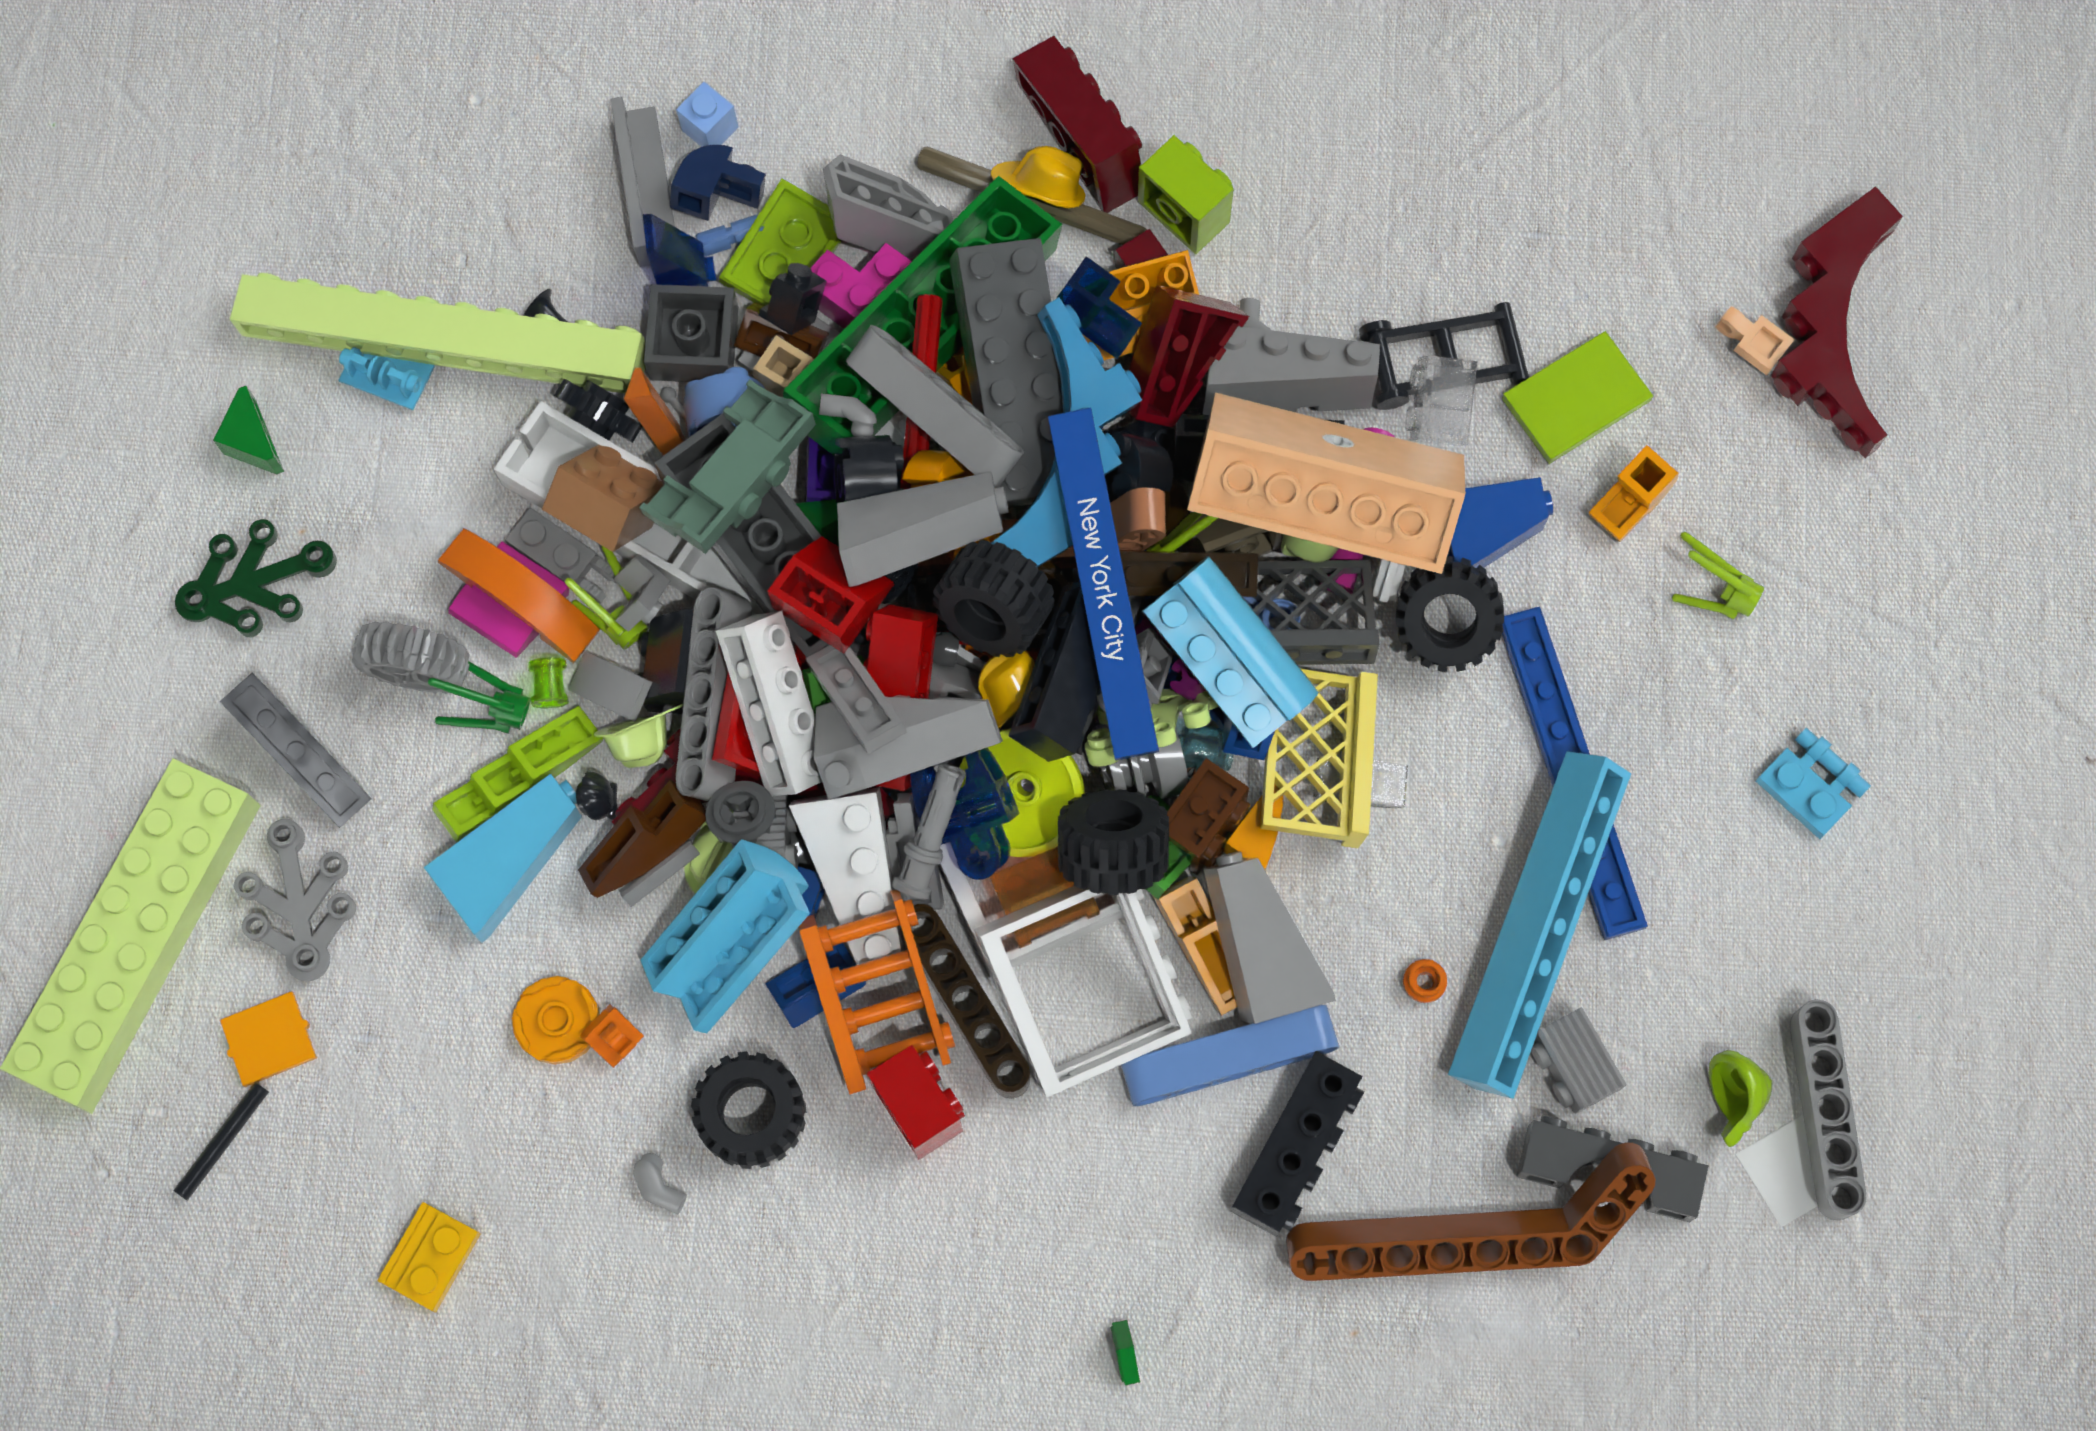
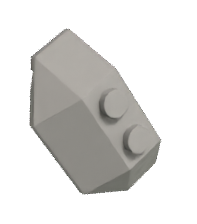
[823,154,953,258]

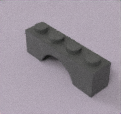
[1516,1116,1709,1223]

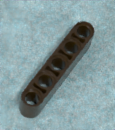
[913,904,1030,1099]

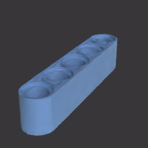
[1121,1005,1340,1107]

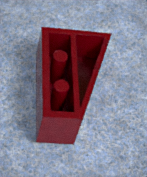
[1128,285,1250,427]

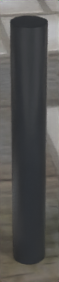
[173,1082,269,1201]

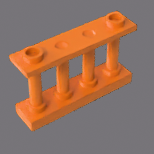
[799,890,955,1094]

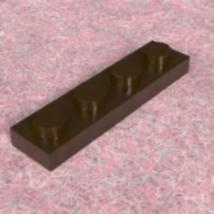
[1120,551,1258,597]

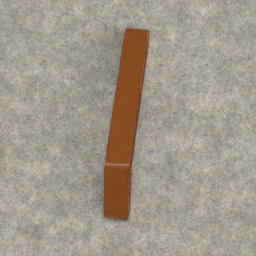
[1286,1143,1656,1281]

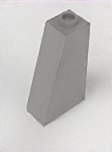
[837,472,1009,587]
[1203,851,1336,1024]

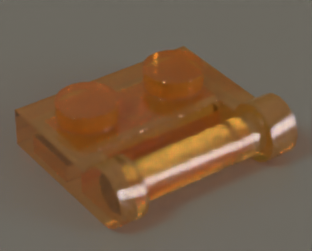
[988,846,1100,949]

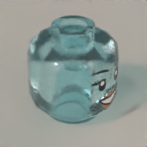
[1177,726,1234,780]

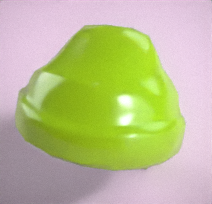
[1709,1050,1773,1147]

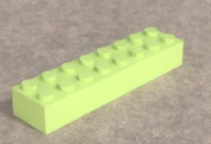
[0,758,261,1114]

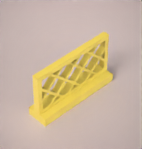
[1260,669,1378,848]

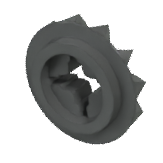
[705,781,777,846]

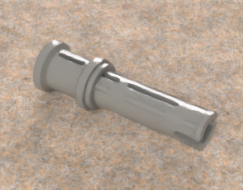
[892,763,966,899]

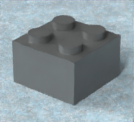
[644,284,739,382]

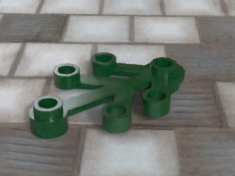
[175,519,337,637]

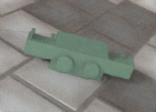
[640,380,816,554]

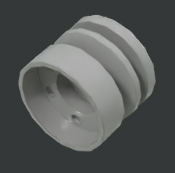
[1094,723,1189,799]

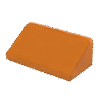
[624,368,685,455]

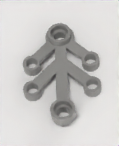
[234,819,356,981]

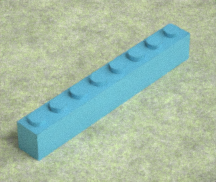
[1448,751,1631,1099]

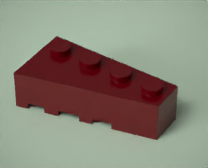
[1012,36,1142,213]

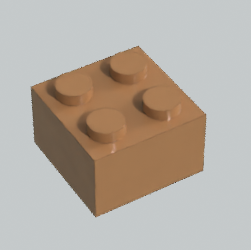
[542,444,664,552]

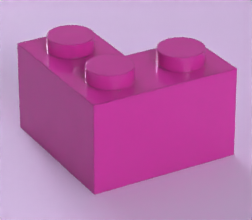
[810,243,912,329]

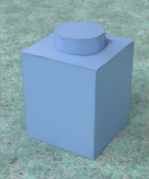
[676,82,739,147]

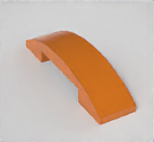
[438,529,600,663]

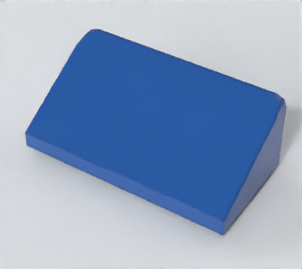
[766,943,866,1028]

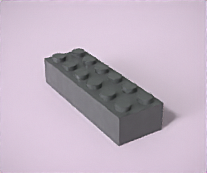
[949,238,1063,508]
[654,413,879,668]

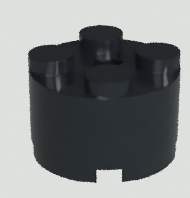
[1102,430,1173,503]
[834,435,904,503]

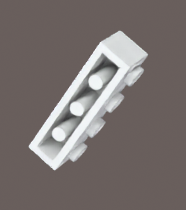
[716,611,822,796]

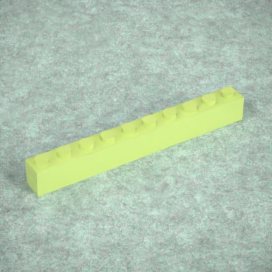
[230,273,646,394]

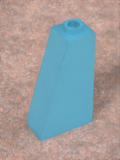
[424,774,582,943]

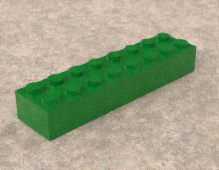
[783,176,1063,456]

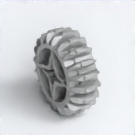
[352,621,470,694]

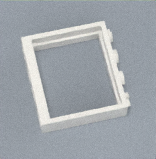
[919,779,1125,978]
[974,886,1192,1097]

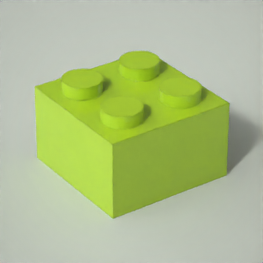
[1138,135,1234,254]

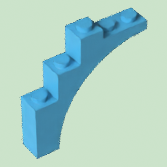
[991,297,1142,568]

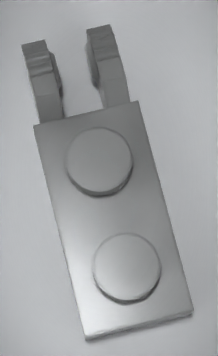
[505,507,617,604]

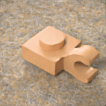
[1715,306,1795,376]

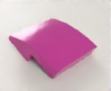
[448,542,570,658]

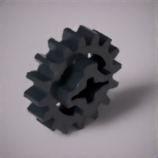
[554,379,643,443]

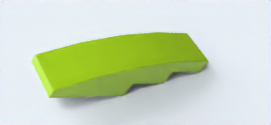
[432,706,604,843]

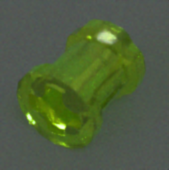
[528,657,569,709]

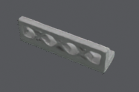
[610,97,680,267]

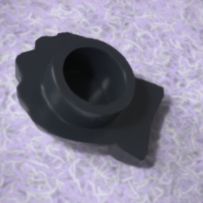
[576,771,618,820]

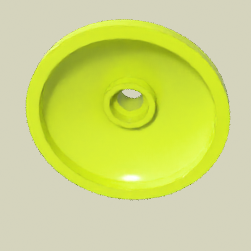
[956,728,1085,857]

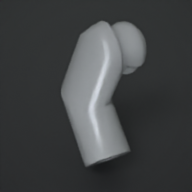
[819,393,877,437]
[633,1153,687,1215]

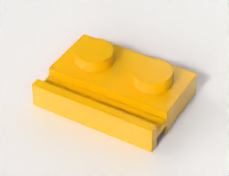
[377,1202,481,1313]

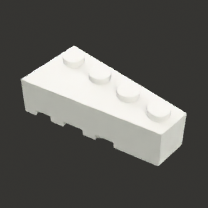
[789,787,905,965]

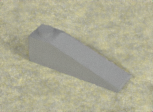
[814,695,1003,799]

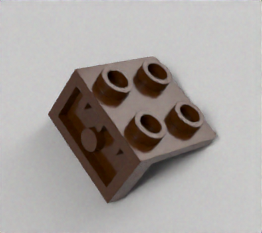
[1167,758,1251,875]

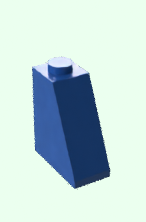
[1447,477,1553,568]

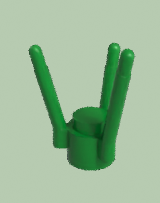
[428,661,531,734]

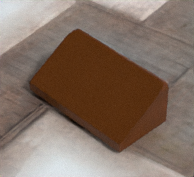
[734,303,829,359]

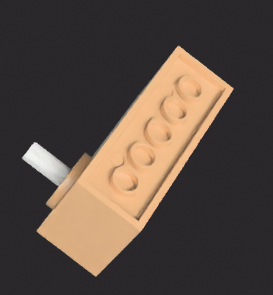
[1187,392,1466,602]

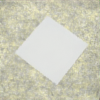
[1736,1115,1844,1227]

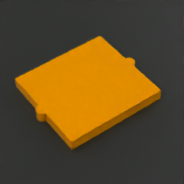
[220,991,317,1087]

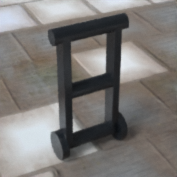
[1358,302,1529,410]

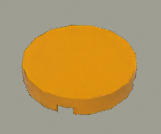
[512,976,600,1065]

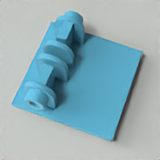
[338,347,435,410]

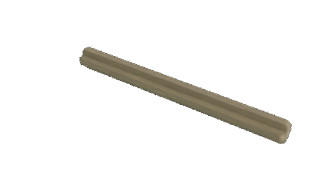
[917,146,1147,245]

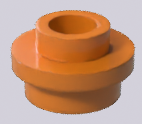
[1403,959,1447,1003]

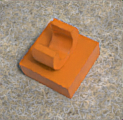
[580,1004,644,1068]

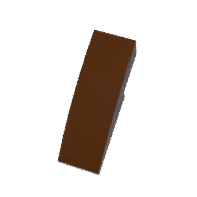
[578,780,706,898]

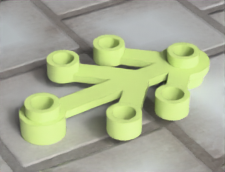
[1085,688,1219,767]

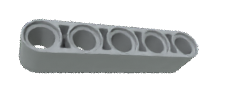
[846,325,1024,488]
[676,587,752,802]
[1790,999,1867,1221]

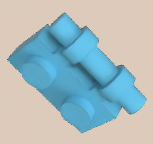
[1756,728,1871,839]

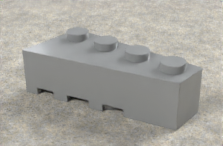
[1203,326,1380,415]

